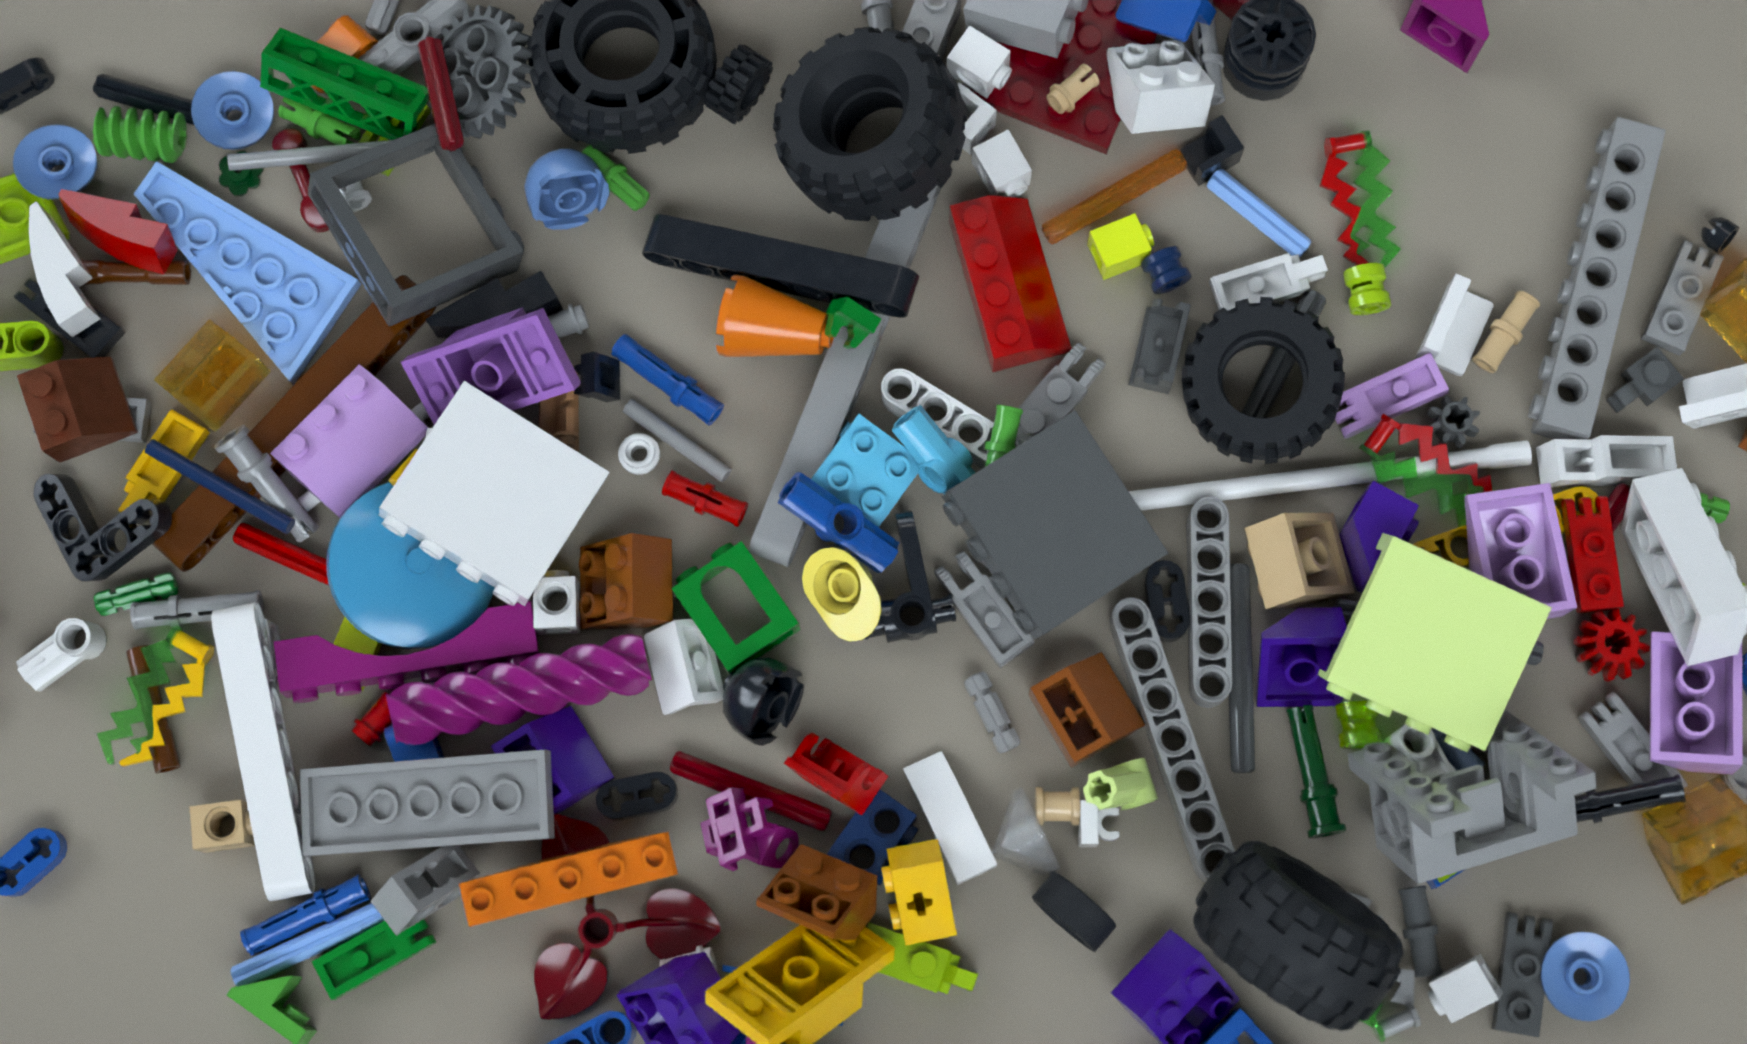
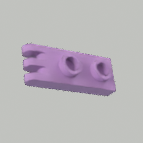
[1335,353,1449,438]

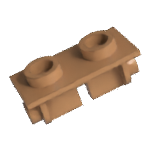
[538,364,579,452]

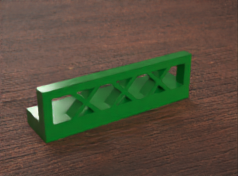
[260,27,429,140]

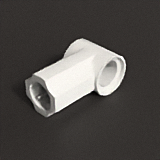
[16,618,106,692]

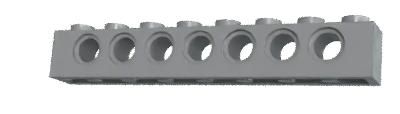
[1528,117,1666,439]

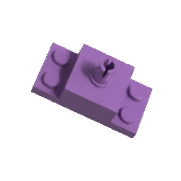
[401,307,581,425]

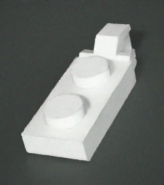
[1209,253,1328,311]

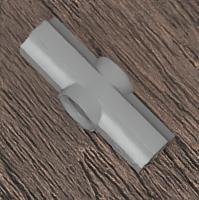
[358,0,471,75]

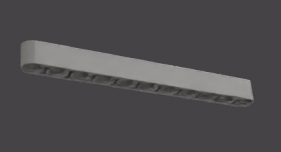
[749,186,941,567]

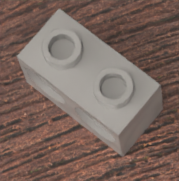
[371,845,480,936]

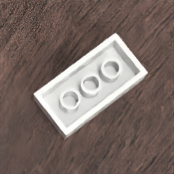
[1621,468,1747,666]

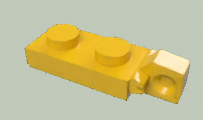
[118,409,210,512]

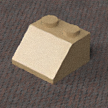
[1245,513,1355,609]

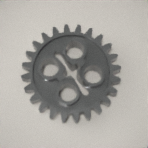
[428,5,534,139]

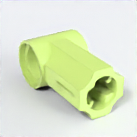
[1083,758,1158,810]

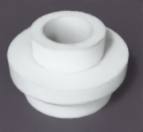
[618,433,660,475]

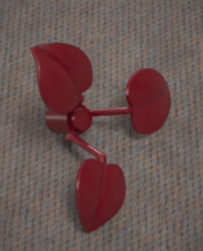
[534,814,721,1020]

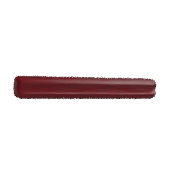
[670,751,832,831]

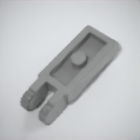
[1017,342,1106,441]
[934,551,1035,669]

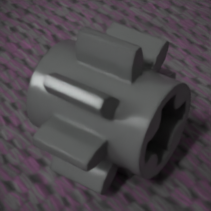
[1427,395,1480,449]

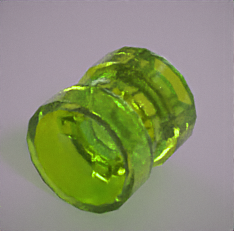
[1335,700,1383,749]

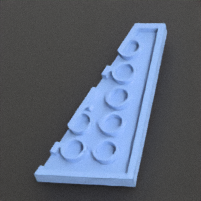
[134,161,361,386]

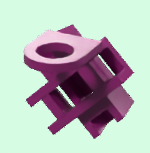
[700,788,799,871]

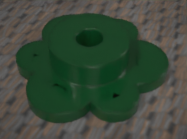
[218,151,264,197]

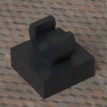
[574,351,620,403]

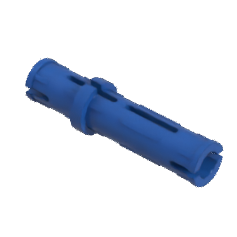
[611,334,724,426]
[240,874,371,956]

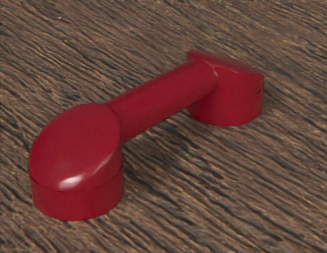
[272,128,329,232]

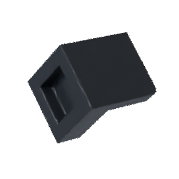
[1178,115,1244,186]

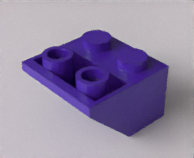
[1339,481,1419,594]
[491,706,615,815]
[1110,929,1240,1044]
[616,952,741,1044]

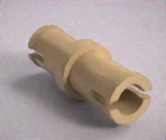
[1472,291,1540,373]

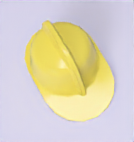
[802,547,882,642]

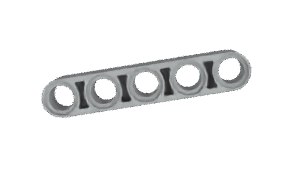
[1186,496,1232,708]

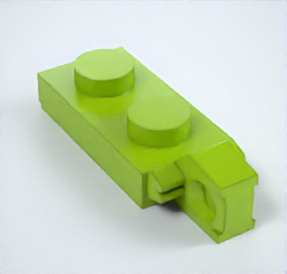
[867,923,978,995]

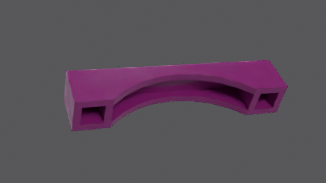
[274,601,540,703]

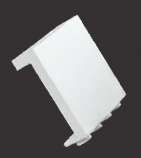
[379,381,610,606]

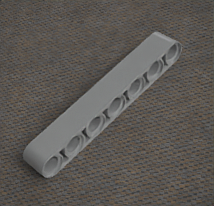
[1109,597,1235,882]

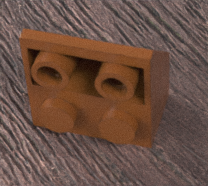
[579,533,673,630]
[1028,652,1145,768]
[756,844,877,940]

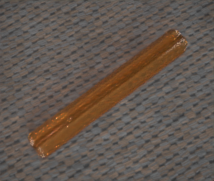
[1042,149,1187,244]

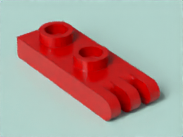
[1561,495,1624,613]

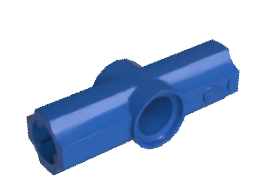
[778,472,900,573]

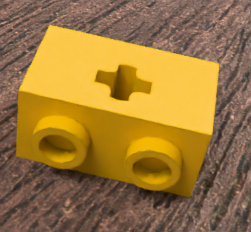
[881,839,957,946]

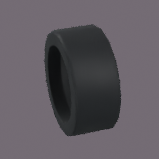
[1032,872,1116,952]

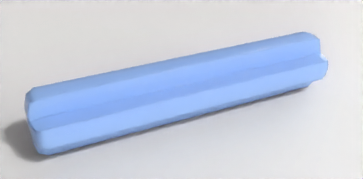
[1207,169,1311,258]

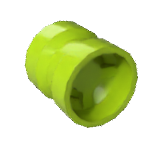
[1343,263,1391,315]

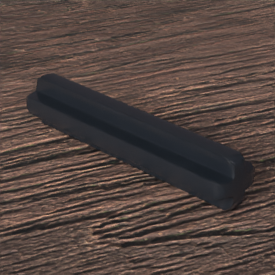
[93,74,194,125]

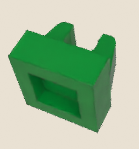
[825,297,881,349]

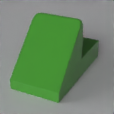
[226,975,317,1044]

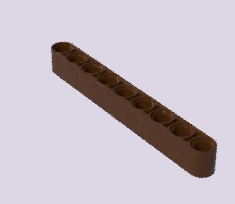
[152,275,436,572]

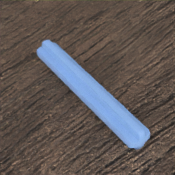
[230,903,385,986]

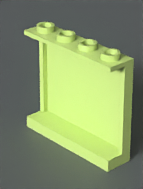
[1317,533,1552,752]

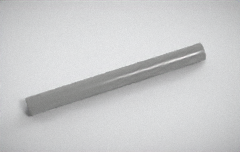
[227,140,392,171]

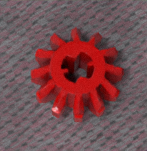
[1573,609,1650,682]

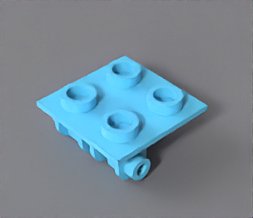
[811,413,919,527]

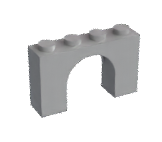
[963,0,1088,58]

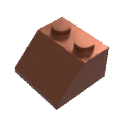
[17,357,138,463]

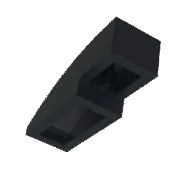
[426,271,563,338]

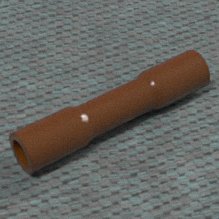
[81,260,191,285]
[126,645,181,774]

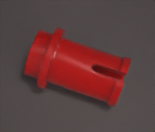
[351,691,392,747]

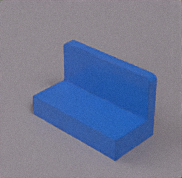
[1115,0,1216,42]

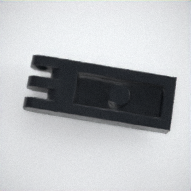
[13,278,126,358]

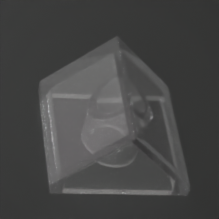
[992,787,1060,877]

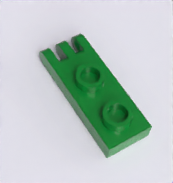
[312,919,437,1000]

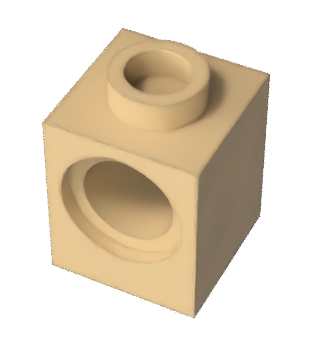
[190,800,255,853]

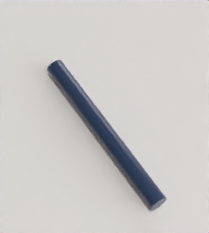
[145,439,295,534]

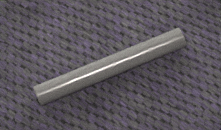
[623,399,732,482]

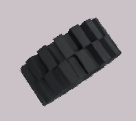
[704,44,773,124]

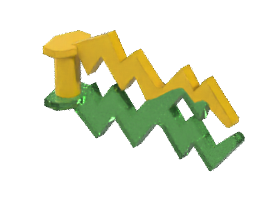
[96,626,214,767]

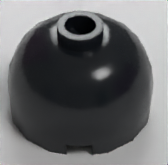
[723,658,804,746]

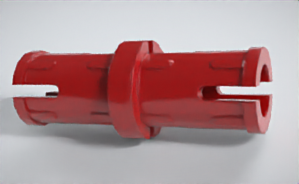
[661,470,749,527]

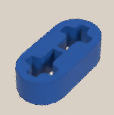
[0,828,67,897]

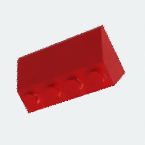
[949,195,1072,373]

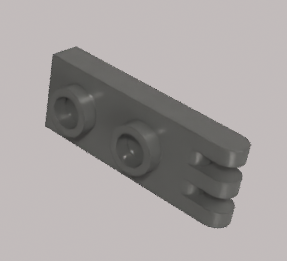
[1491,912,1553,1037]

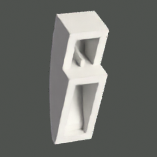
[29,201,100,337]
[1536,435,1677,488]
[903,751,997,885]

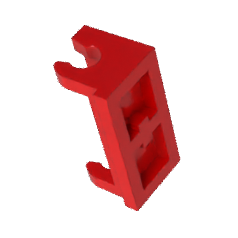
[783,732,889,816]

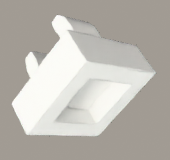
[1078,800,1119,847]

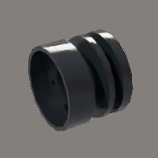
[1222,0,1316,101]

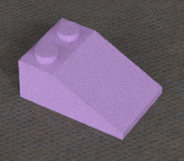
[1465,483,1577,619]

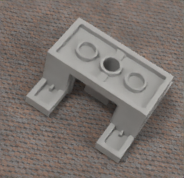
[1348,710,1597,884]

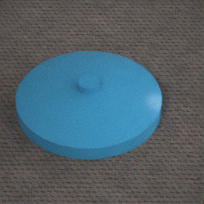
[326,483,495,649]

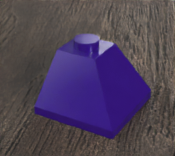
[1256,607,1347,707]

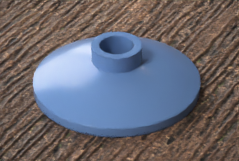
[191,71,274,150]
[13,125,97,200]
[1540,932,1630,1021]

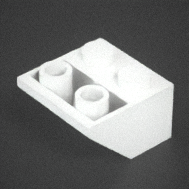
[1107,40,1215,134]

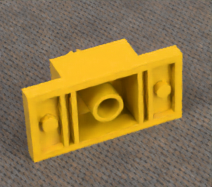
[705,925,895,1044]

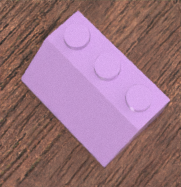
[270,364,428,518]
[1650,632,1743,775]

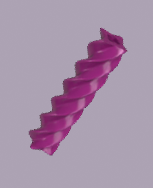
[386,634,652,745]

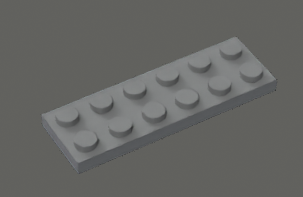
[300,750,555,856]

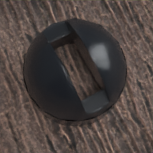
[1701,217,1739,254]

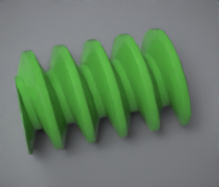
[93,106,187,163]

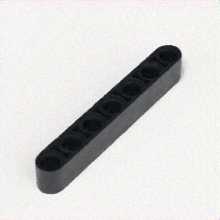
[642,214,919,318]

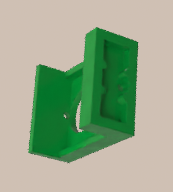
[671,541,801,674]

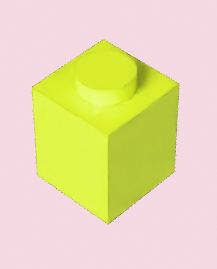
[1087,213,1154,280]

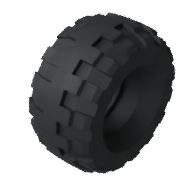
[527,0,717,154]
[773,27,967,221]
[1193,841,1404,1031]

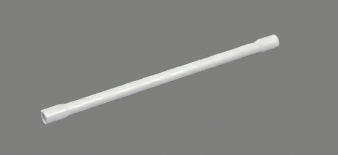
[1129,440,1532,511]

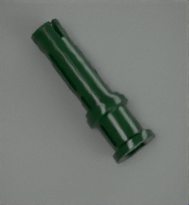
[1286,705,1347,839]

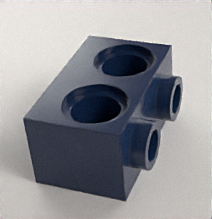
[827,790,919,886]

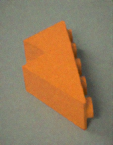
[459,831,678,927]

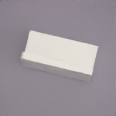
[1416,273,1494,376]
[1679,364,1747,429]
[644,619,724,715]

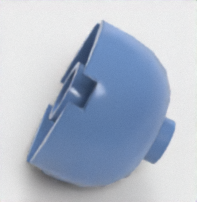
[524,149,609,230]

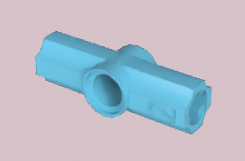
[892,405,975,494]

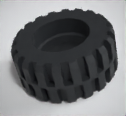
[1182,297,1345,464]

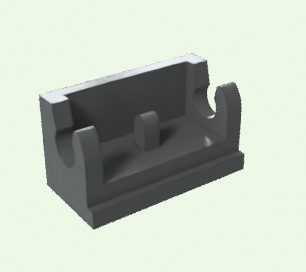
[1128,298,1191,395]

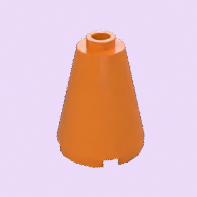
[716,274,834,357]

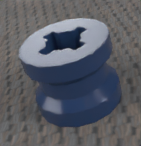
[1141,246,1192,295]

